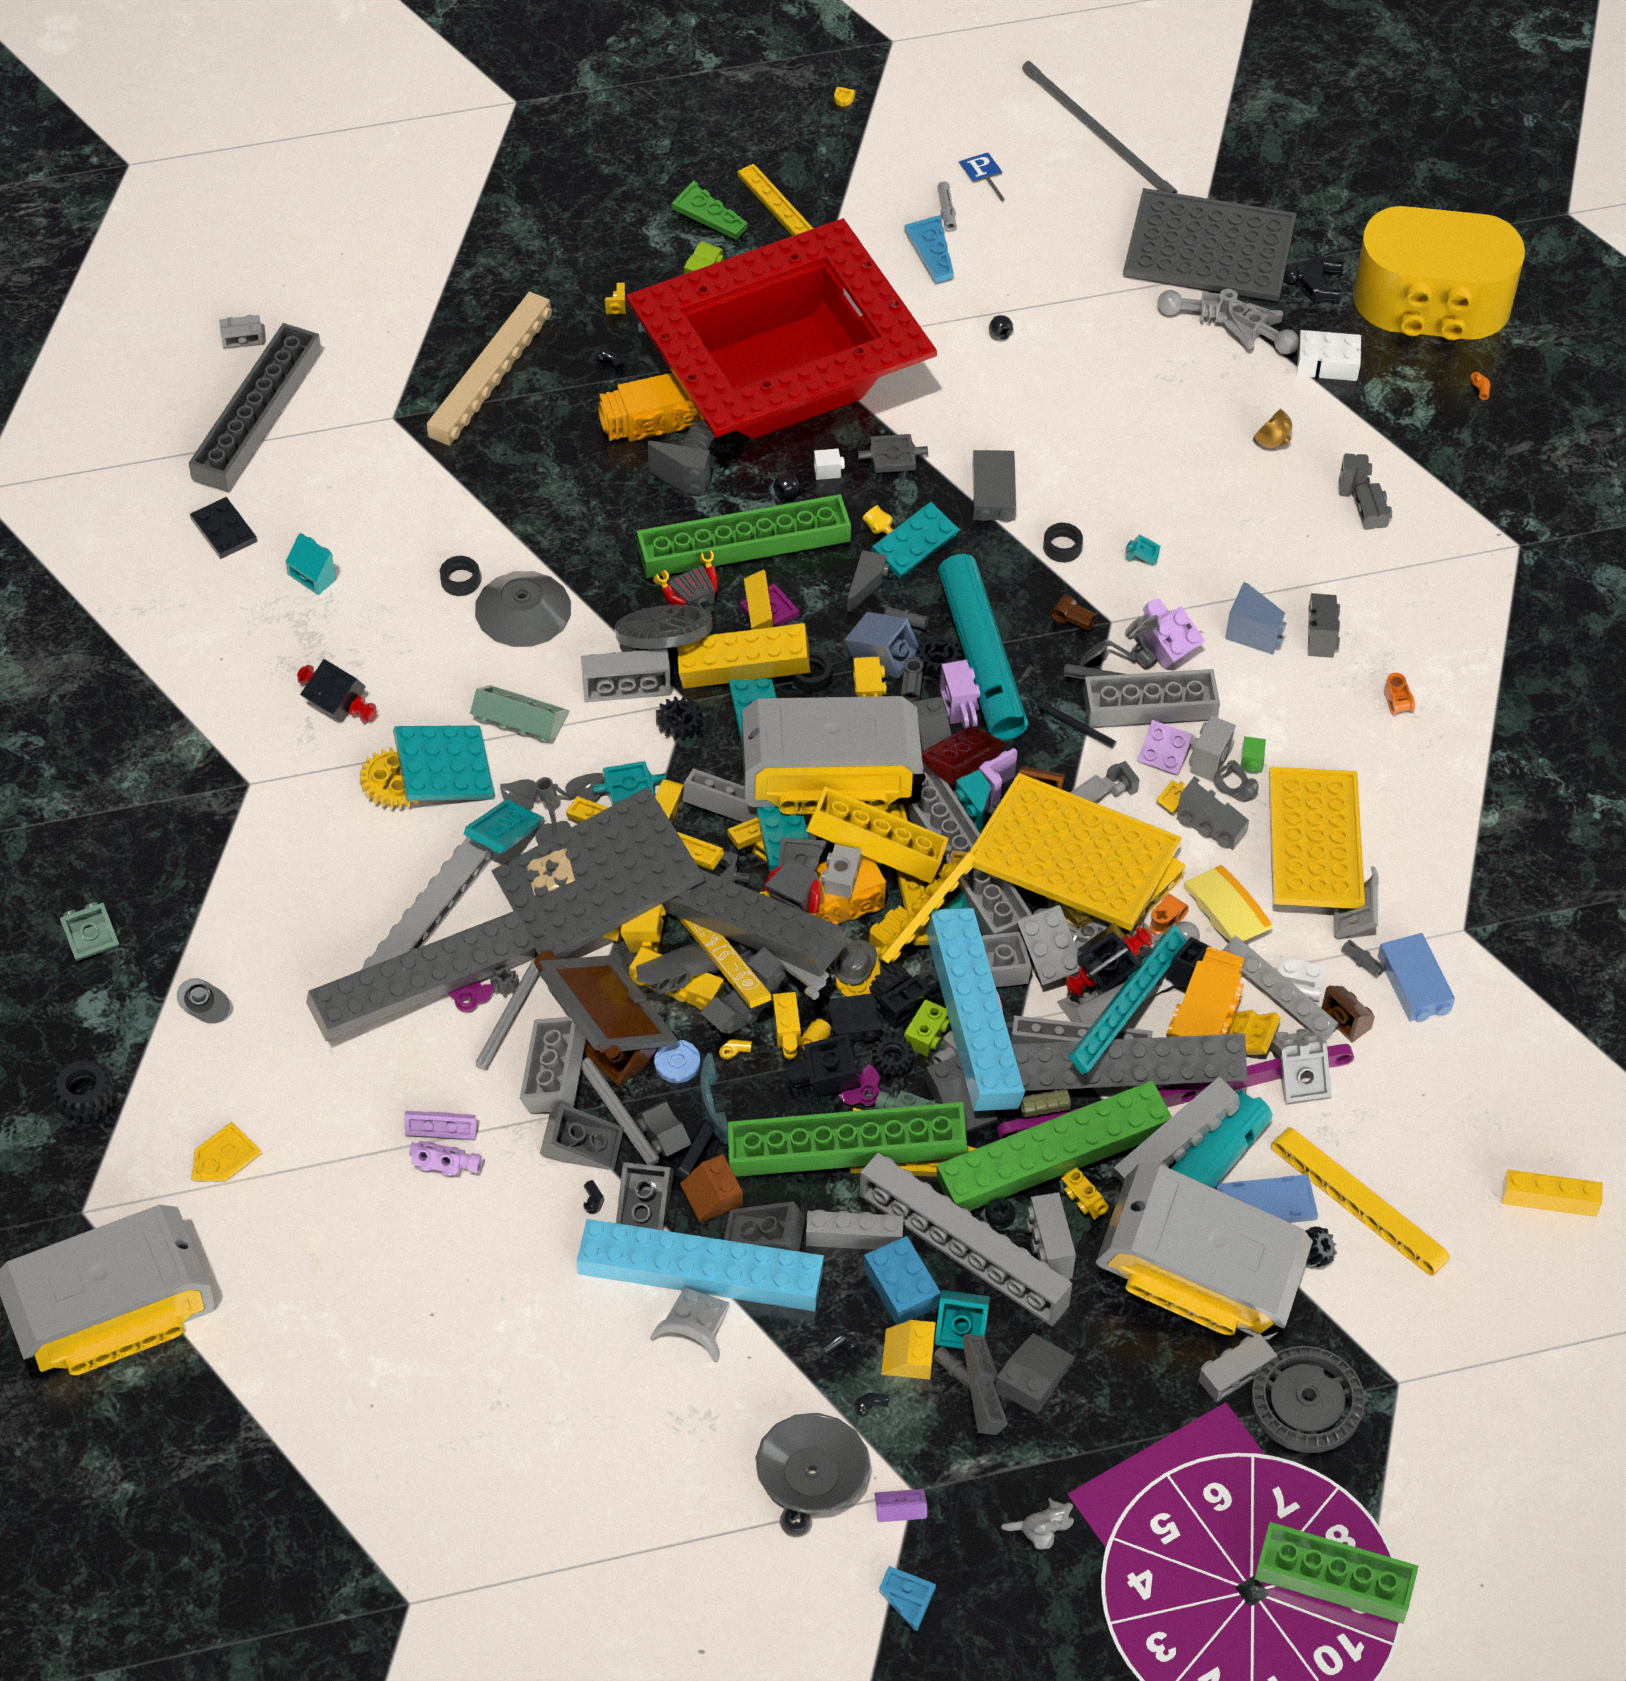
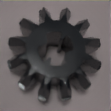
[1305,1226,1337,1268]

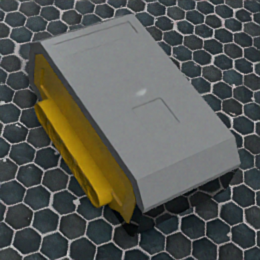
[742,696,923,815]
[1096,1163,1313,1339]
[0,1205,215,1379]

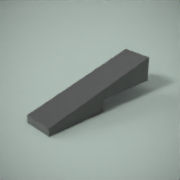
[962,1334,1008,1435]

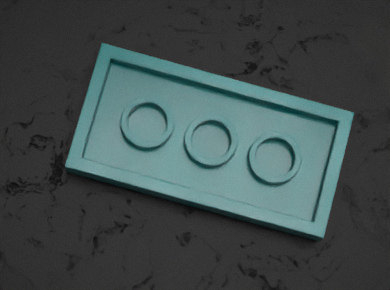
[871,502,960,579]
[463,799,545,854]

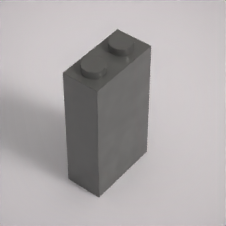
[972,450,1016,521]

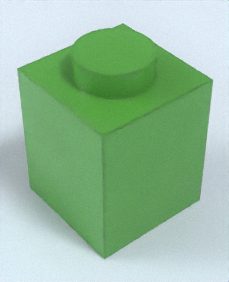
[1240,736,1266,773]

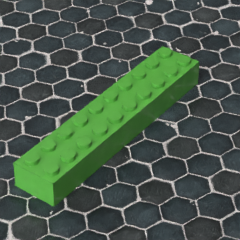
[637,494,851,578]
[936,1080,1172,1211]
[728,1102,968,1177]

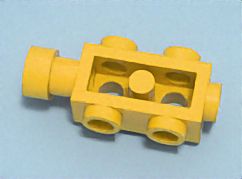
[1060,1167,1109,1220]

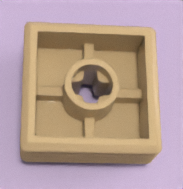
[527,848,575,895]

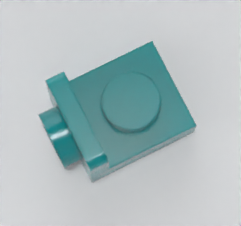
[1125,534,1161,565]

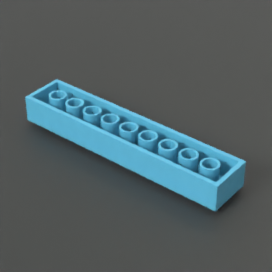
[925,908,1025,1111]
[577,1219,824,1312]

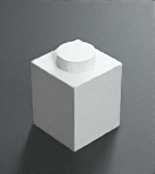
[814,449,845,480]

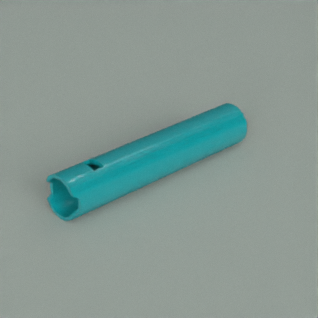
[938,554,1028,741]
[1123,1089,1273,1279]

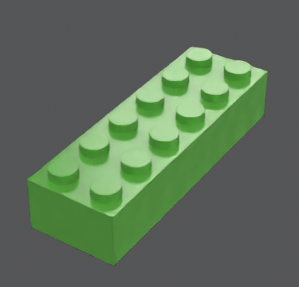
[1254,1522,1419,1624]

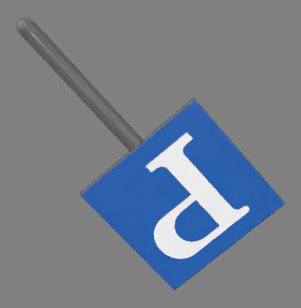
[959,152,1005,201]

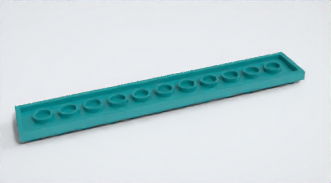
[729,678,809,872]

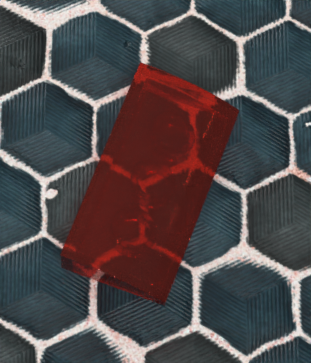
[921,725,1005,785]

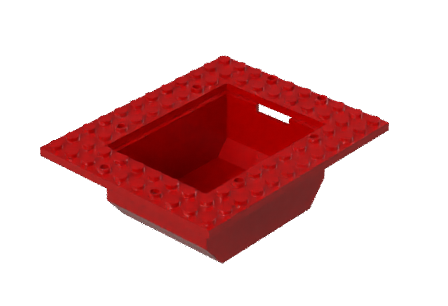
[626,218,938,439]

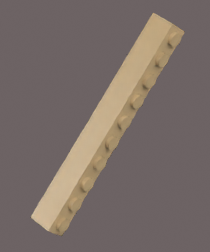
[427,292,552,446]

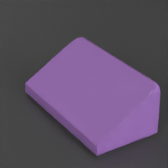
[874,1489,927,1522]

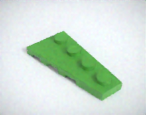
[672,180,747,240]

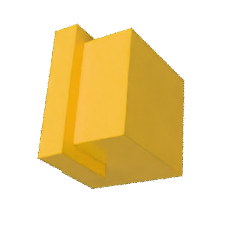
[621,904,666,953]

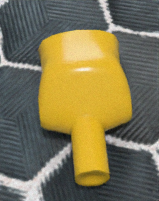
[862,505,893,535]

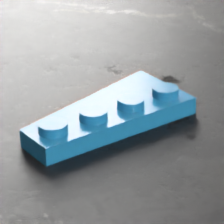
[904,215,954,283]

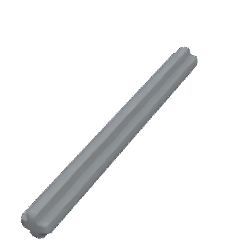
[476,958,541,1070]
[581,1058,659,1166]

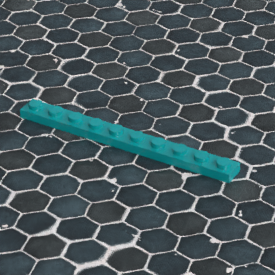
[1068,924,1187,1074]

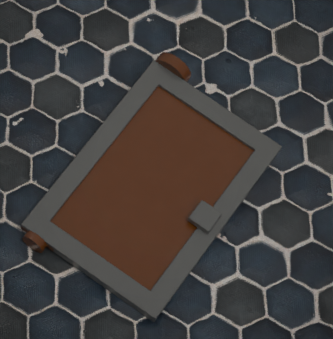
[534,950,678,1059]

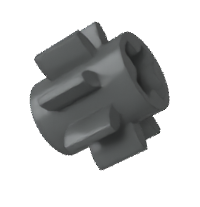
[490,967,519,997]

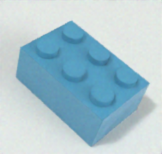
[864,1236,941,1325]

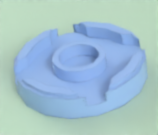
[654,1040,700,1083]

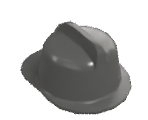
[834,940,877,985]
[177,978,230,1023]

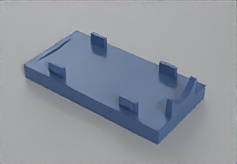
[1215,1174,1318,1223]

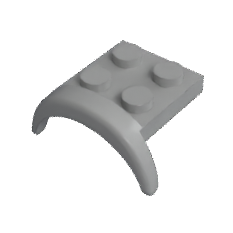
[1334,866,1379,939]
[650,1287,729,1363]

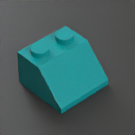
[934,1290,990,1349]

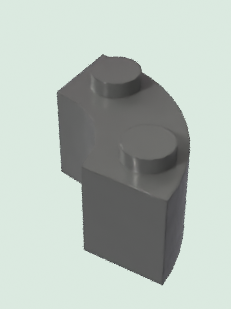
[636,1102,691,1156]

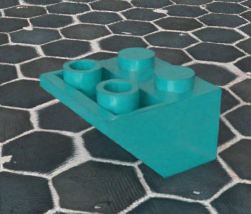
[286,533,336,595]
[954,770,991,834]

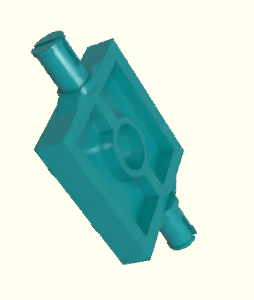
[592,761,666,806]

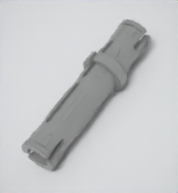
[937,181,957,231]

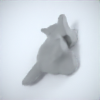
[1001,1498,1074,1550]

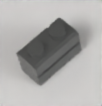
[1338,453,1372,497]
[1354,483,1392,530]

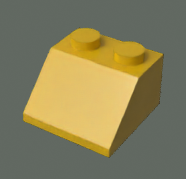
[881,1320,935,1379]

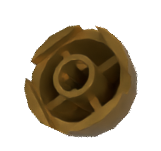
[1253,408,1293,449]

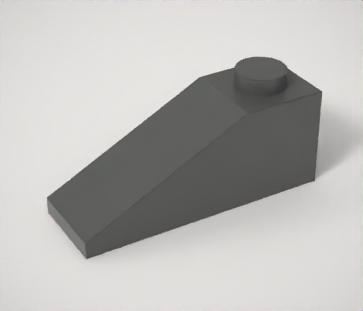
[847,550,890,612]

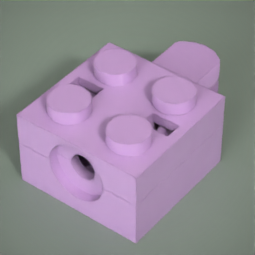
[1141,598,1205,669]
[940,660,980,728]

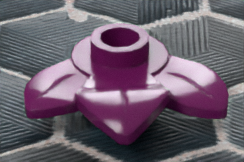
[448,981,493,1012]
[839,1064,880,1106]

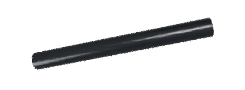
[1039,702,1117,749]

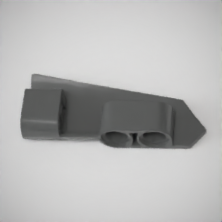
[636,942,720,994]

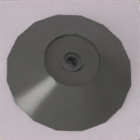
[475,571,571,647]
[755,1413,870,1514]

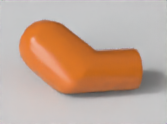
[1470,372,1490,400]

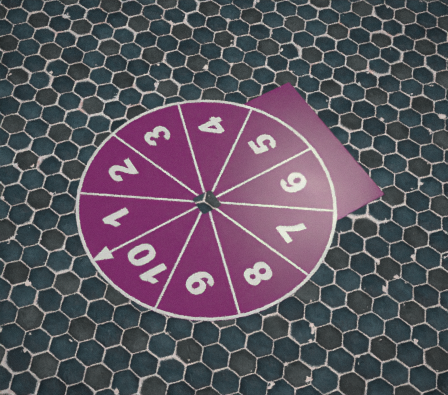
[1067,1402,1402,1681]

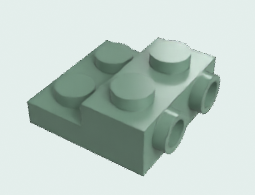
[60,902,119,961]

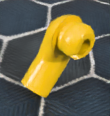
[719,1040,752,1060]

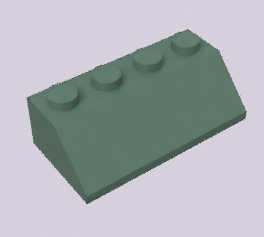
[470,685,570,741]

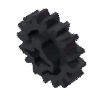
[916,634,962,676]
[656,696,702,739]

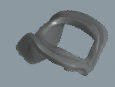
[1214,760,1259,800]

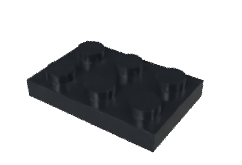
[190,496,257,559]

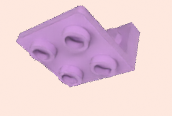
[1138,720,1196,775]
[979,748,1017,807]

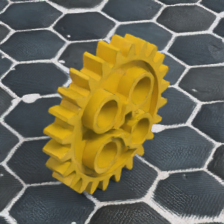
[360,747,418,810]

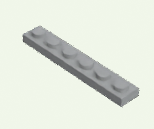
[1222,935,1340,1041]

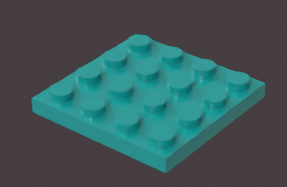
[393,725,494,801]

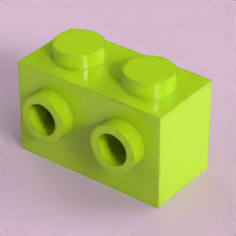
[904,999,951,1057]

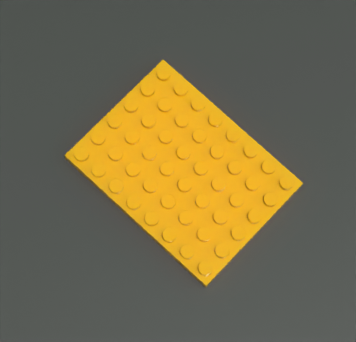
[969,773,1182,931]

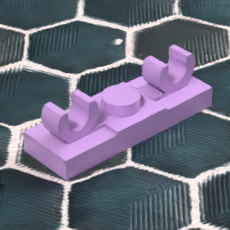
[405,1111,476,1140]

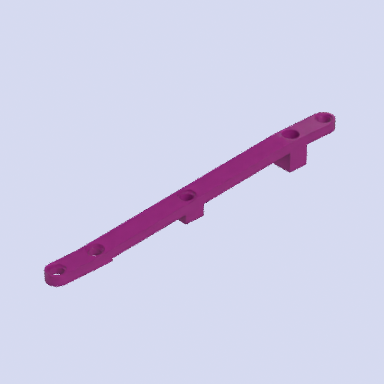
[997,1044,1354,1140]

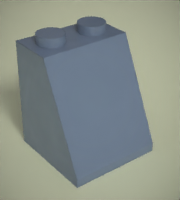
[1225,582,1287,655]
[845,612,919,679]

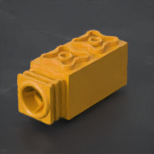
[598,373,703,442]
[807,855,886,925]
[1166,947,1244,1037]

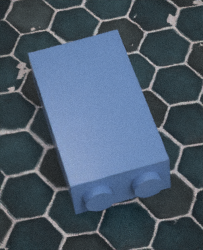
[1377,933,1455,1022]

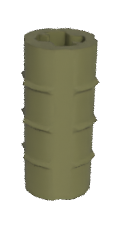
[1020,1089,1071,1118]

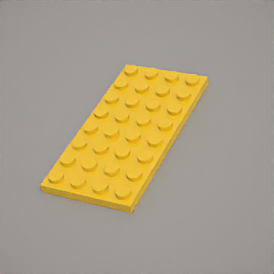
[1269,767,1365,909]

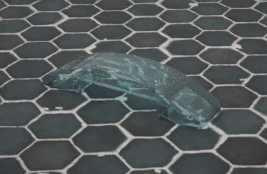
[701,1053,729,1144]

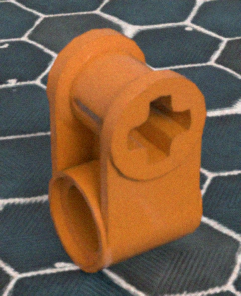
[1384,672,1415,715]
[1150,894,1189,935]

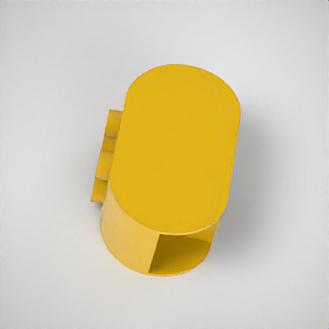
[1353,206,1525,340]

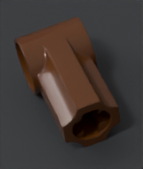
[1051,595,1097,631]

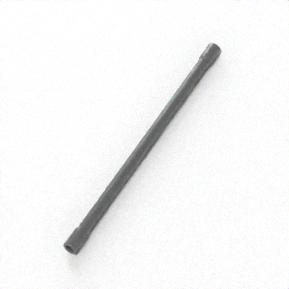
[1022,61,1178,193]

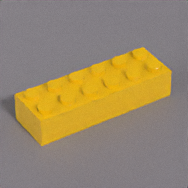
[678,623,811,689]
[806,786,949,883]

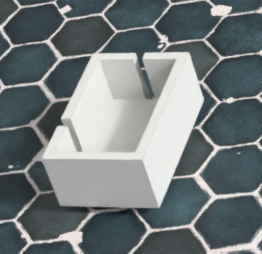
[1297,330,1361,381]

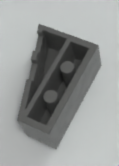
[1308,593,1340,658]
[1177,776,1249,850]

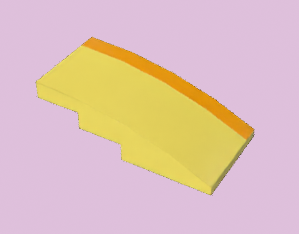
[1184,865,1273,941]

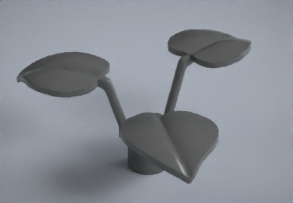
[1079,614,1160,668]
[500,773,603,845]

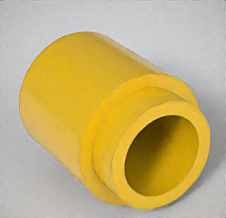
[800,1019,831,1051]

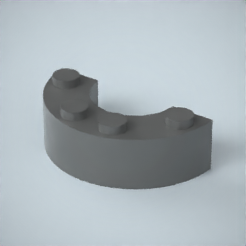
[700,947,786,1034]

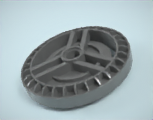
[615,604,713,650]
[1251,1346,1365,1453]

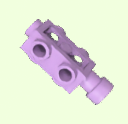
[409,1141,482,1176]

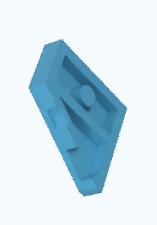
[879,1566,936,1631]

